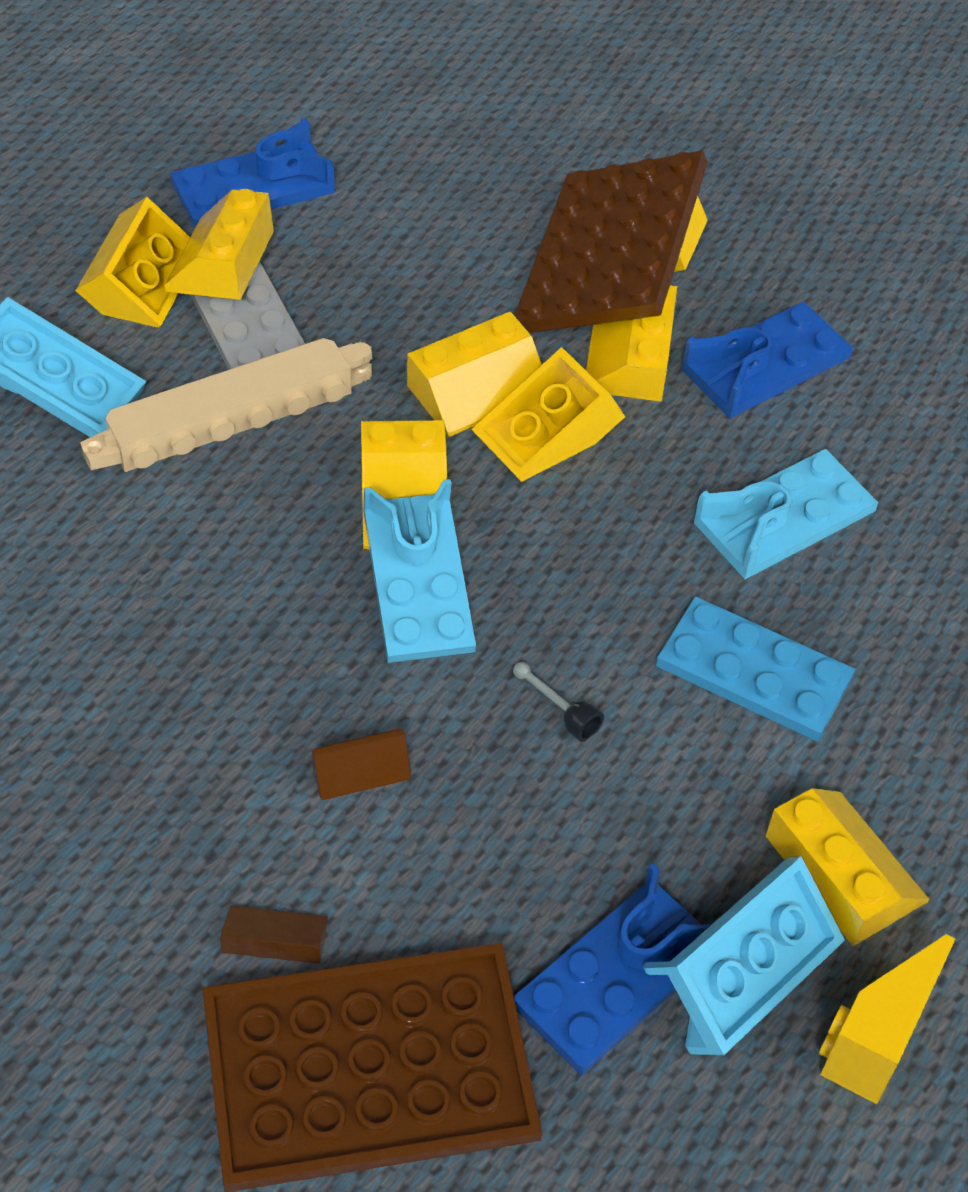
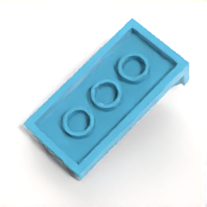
[0,297,146,437]
[694,449,878,579]
[363,479,476,663]
[643,856,845,1055]

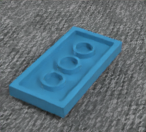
[656,596,856,742]

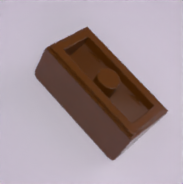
[312,729,411,800]
[220,906,328,964]

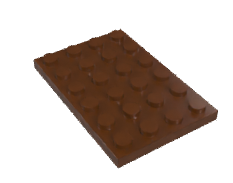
[514,150,708,333]
[202,943,542,1192]

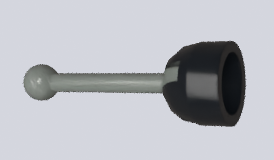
[513,662,604,742]

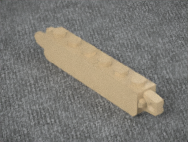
[80,338,372,472]

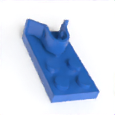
[170,118,335,229]
[681,301,854,418]
[514,863,712,1076]

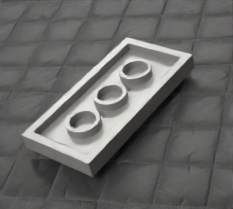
[190,261,305,370]

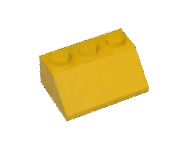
[164,189,274,300]
[75,197,190,328]
[586,285,677,402]
[407,312,542,437]
[766,788,929,946]

